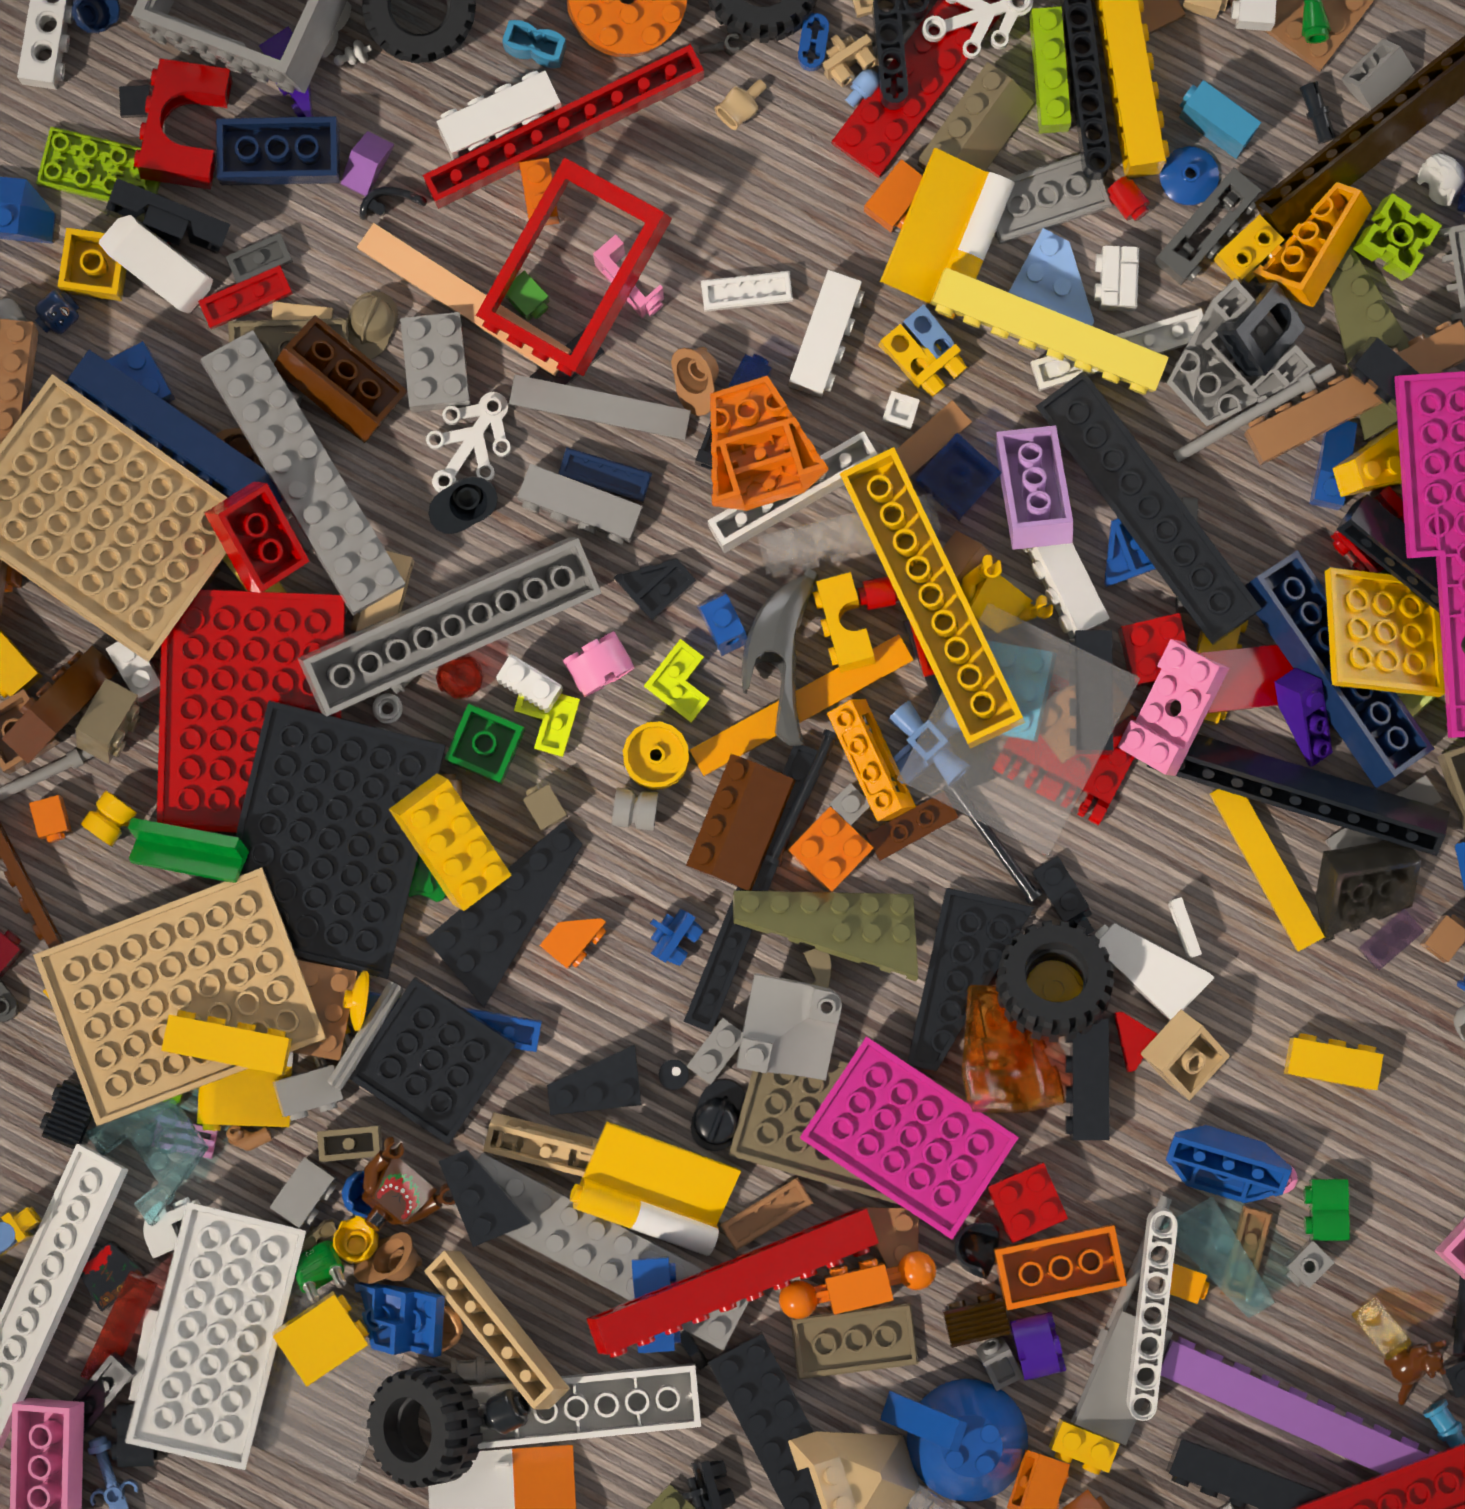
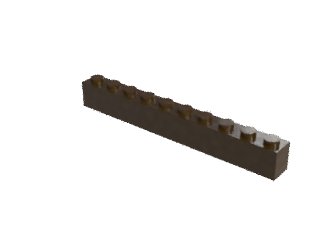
[1255,35,1465,239]

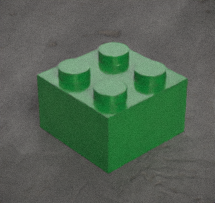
[445,704,525,785]

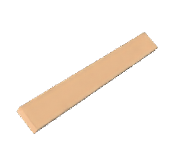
[357,223,571,376]

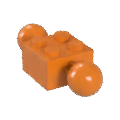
[779,1251,936,1319]

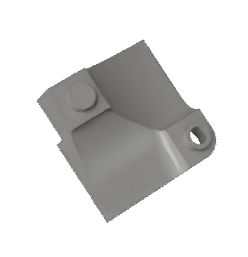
[736,973,842,1081]

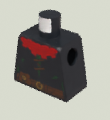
[80,1241,150,1312]

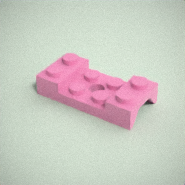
[1117,639,1229,776]

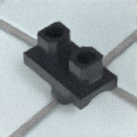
[682,1460,736,1509]

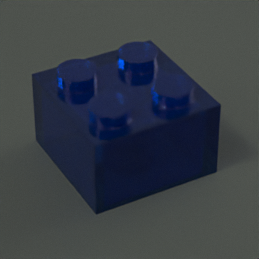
[915,433,1002,522]

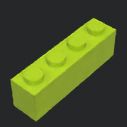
[1029,6,1071,134]

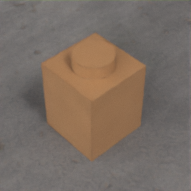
[1420,914,1465,963]

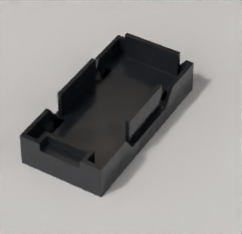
[105,178,230,254]

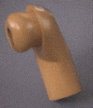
[226,1125,273,1151]

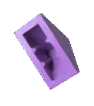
[341,131,394,196]

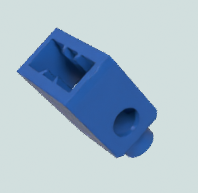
[697,592,747,656]

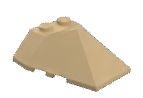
[788,1431,922,1509]

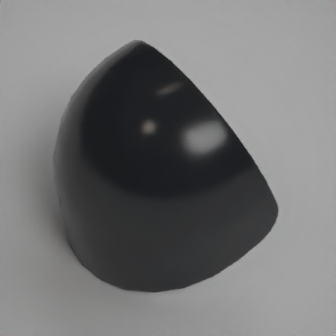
[954,1222,1000,1279]

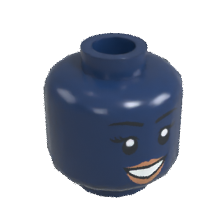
[35,290,80,334]

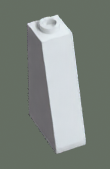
[1094,923,1214,1021]

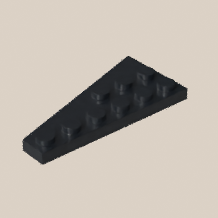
[426,821,583,1008]
[907,888,1035,1071]

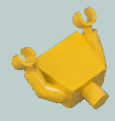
[961,555,1053,634]

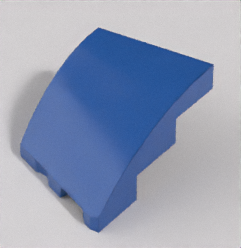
[354,1282,445,1358]

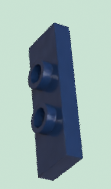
[558,447,652,503]

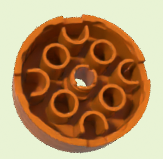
[567,0,687,57]

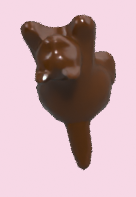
[1384,1340,1447,1405]

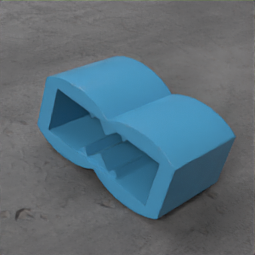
[502,20,567,68]

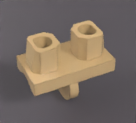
[822,34,877,88]

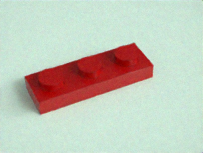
[198,265,293,330]

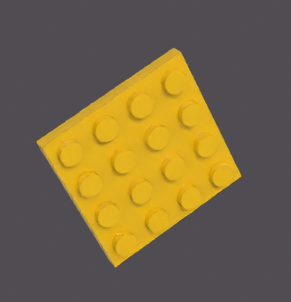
[1325,567,1445,697]

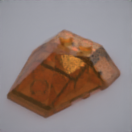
[962,985,1066,1113]

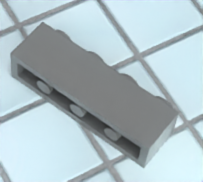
[517,464,643,545]

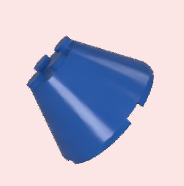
[907,1379,1028,1502]

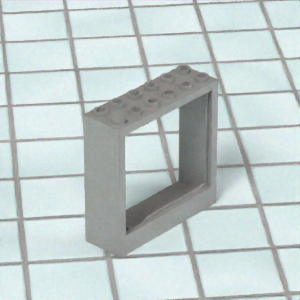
[131,0,347,94]

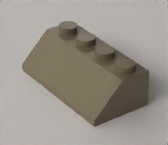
[917,62,1034,171]

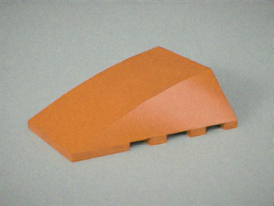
[710,376,829,511]

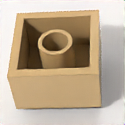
[1140,1009,1230,1101]

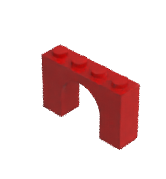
[134,58,233,190]

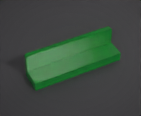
[128,818,249,883]

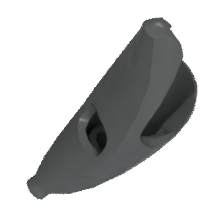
[741,568,818,746]

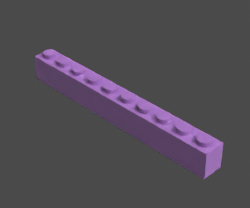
[1161,1337,1438,1474]

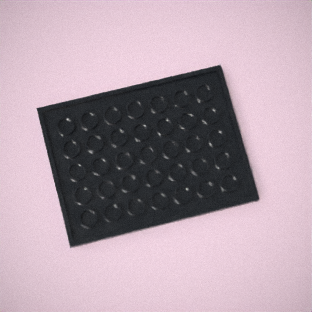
[224,700,446,979]

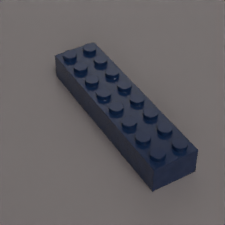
[1245,550,1435,788]

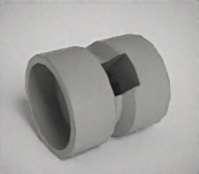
[612,787,659,831]

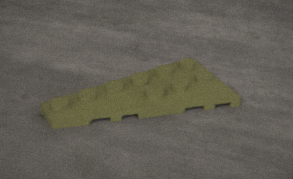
[1328,245,1410,441]
[733,891,918,982]

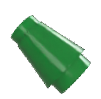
[1301,0,1331,44]

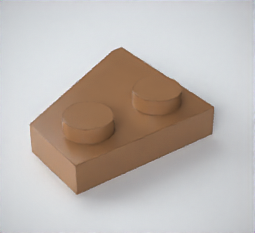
[860,1207,919,1268]

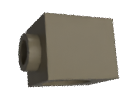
[522,783,568,832]

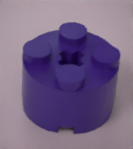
[1010,1312,1066,1381]

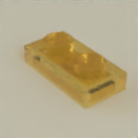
[1351,1297,1412,1361]

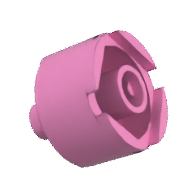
[563,631,635,697]

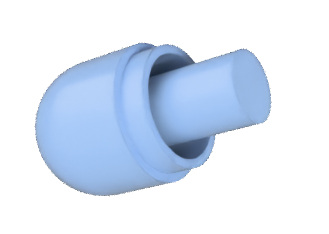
[845,69,879,108]

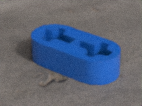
[798,13,829,71]

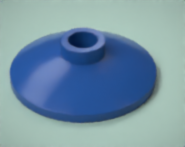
[1160,146,1219,206]

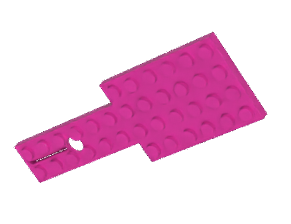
[1394,371,1465,738]

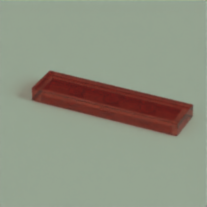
[80,1270,158,1380]

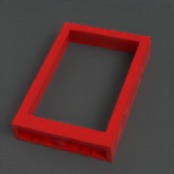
[475,157,672,377]

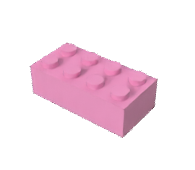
[10,1398,84,1509]

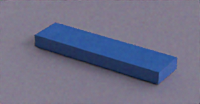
[880,1391,967,1452]

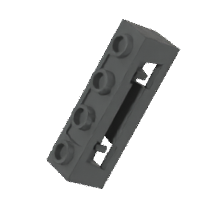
[1154,167,1261,285]

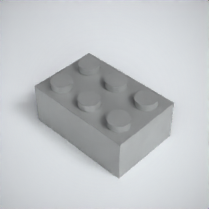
[400,312,471,412]

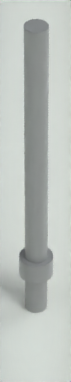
[1173,363,1336,463]
[0,748,94,801]
[1090,1195,1172,1365]

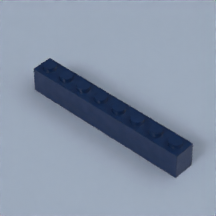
[66,350,283,504]

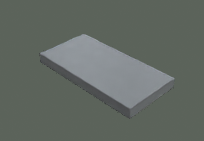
[995,154,1112,244]
[1071,1309,1173,1446]

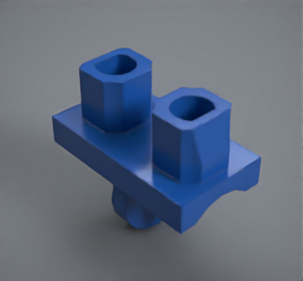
[650,908,704,966]

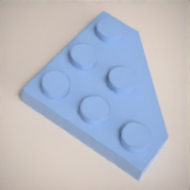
[1008,228,1094,326]

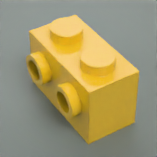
[1213,214,1284,284]
[1049,1418,1120,1475]

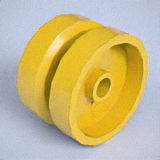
[623,721,689,790]

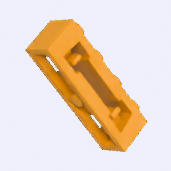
[827,699,916,821]

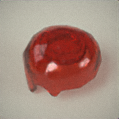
[436,654,484,699]

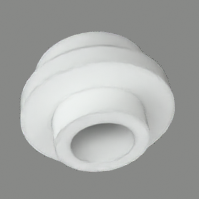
[373,693,403,724]

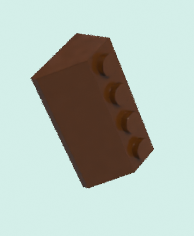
[274,315,408,443]
[686,754,796,891]

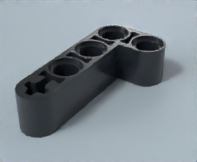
[872,0,929,110]

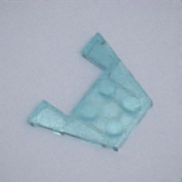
[86,1099,209,1226]

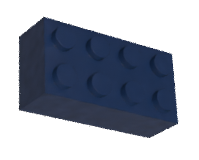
[216,116,340,186]

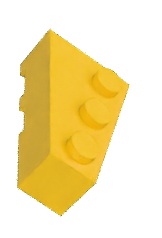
[1332,423,1402,497]

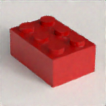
[205,482,310,593]

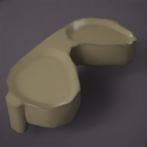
[302,1218,336,1251]

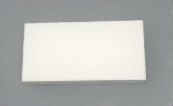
[1168,897,1202,958]

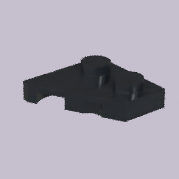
[613,558,697,621]

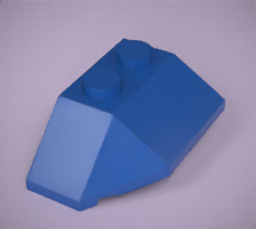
[0,177,56,244]
[1166,1125,1292,1203]

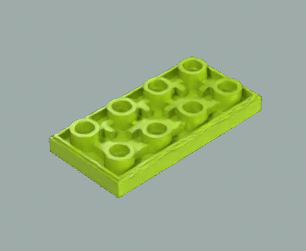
[36,126,161,202]

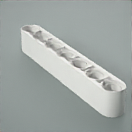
[1126,1207,1178,1421]

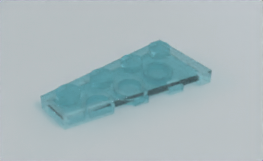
[1160,1197,1276,1318]

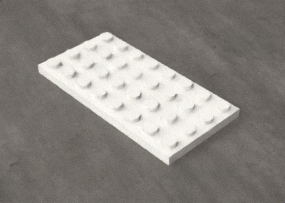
[125,1202,306,1470]

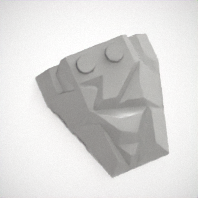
[1166,278,1316,426]

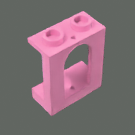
[593,234,664,318]

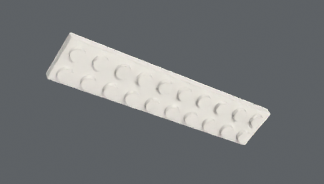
[0,1144,129,1449]

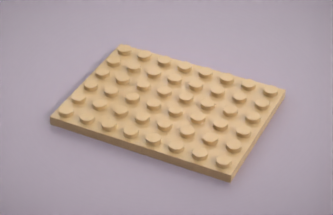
[0,374,227,662]
[33,868,327,1126]

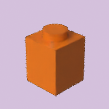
[29,795,72,843]

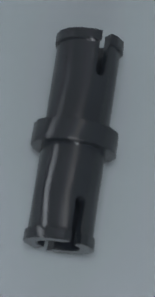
[1299,81,1337,144]

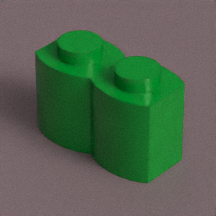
[1303,1179,1350,1241]

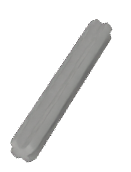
[328,982,403,1090]

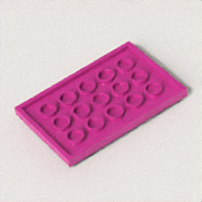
[799,1036,1019,1239]

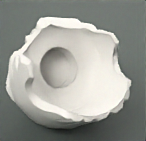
[1416,154,1465,206]

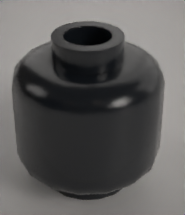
[483,1389,531,1435]

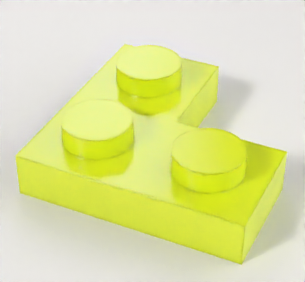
[644,639,710,723]
[514,694,580,757]

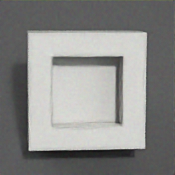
[882,391,920,430]

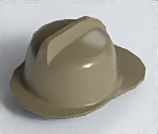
[347,291,399,359]

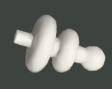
[334,40,372,66]

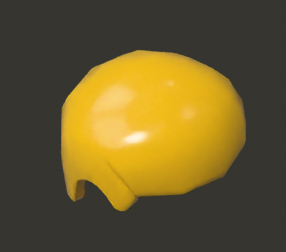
[333,1215,379,1264]

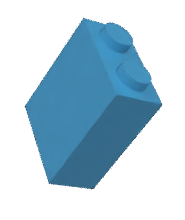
[1179,80,1261,159]

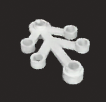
[922,0,1033,59]
[426,392,511,493]

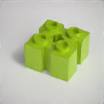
[1353,193,1442,281]

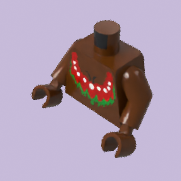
[362,1137,455,1232]

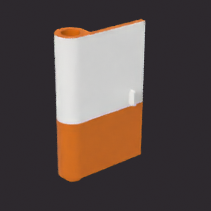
[428,1445,577,1509]

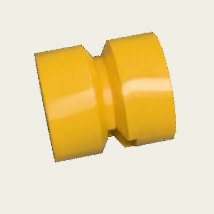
[80,790,137,847]

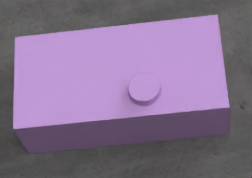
[996,425,1073,550]

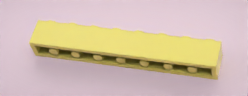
[930,268,1169,395]

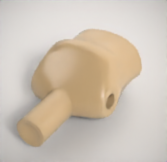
[715,80,767,130]

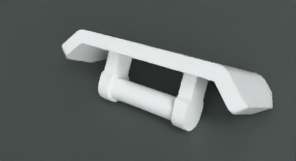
[99,215,213,313]

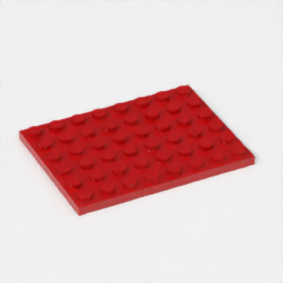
[157,589,346,832]

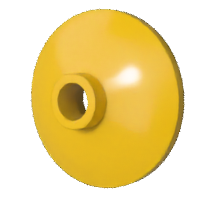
[343,971,369,1031]

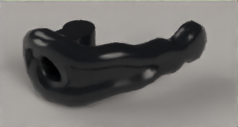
[359,187,427,220]

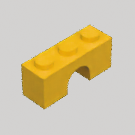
[812,572,875,673]

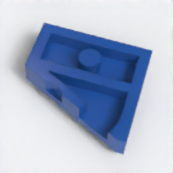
[1104,518,1156,587]

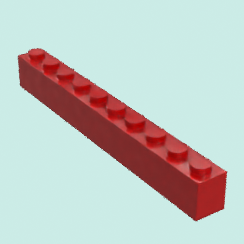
[423,44,704,209]
[586,1209,879,1358]

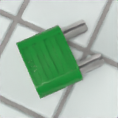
[295,1240,346,1303]

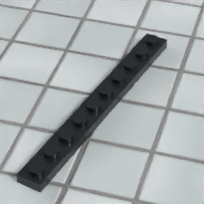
[683,744,818,1033]

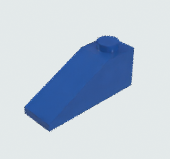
[1309,421,1357,510]

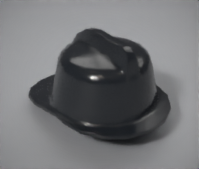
[428,476,498,534]
[690,1080,746,1151]

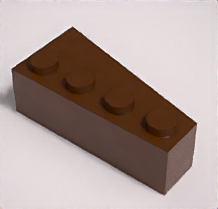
[2,645,118,764]

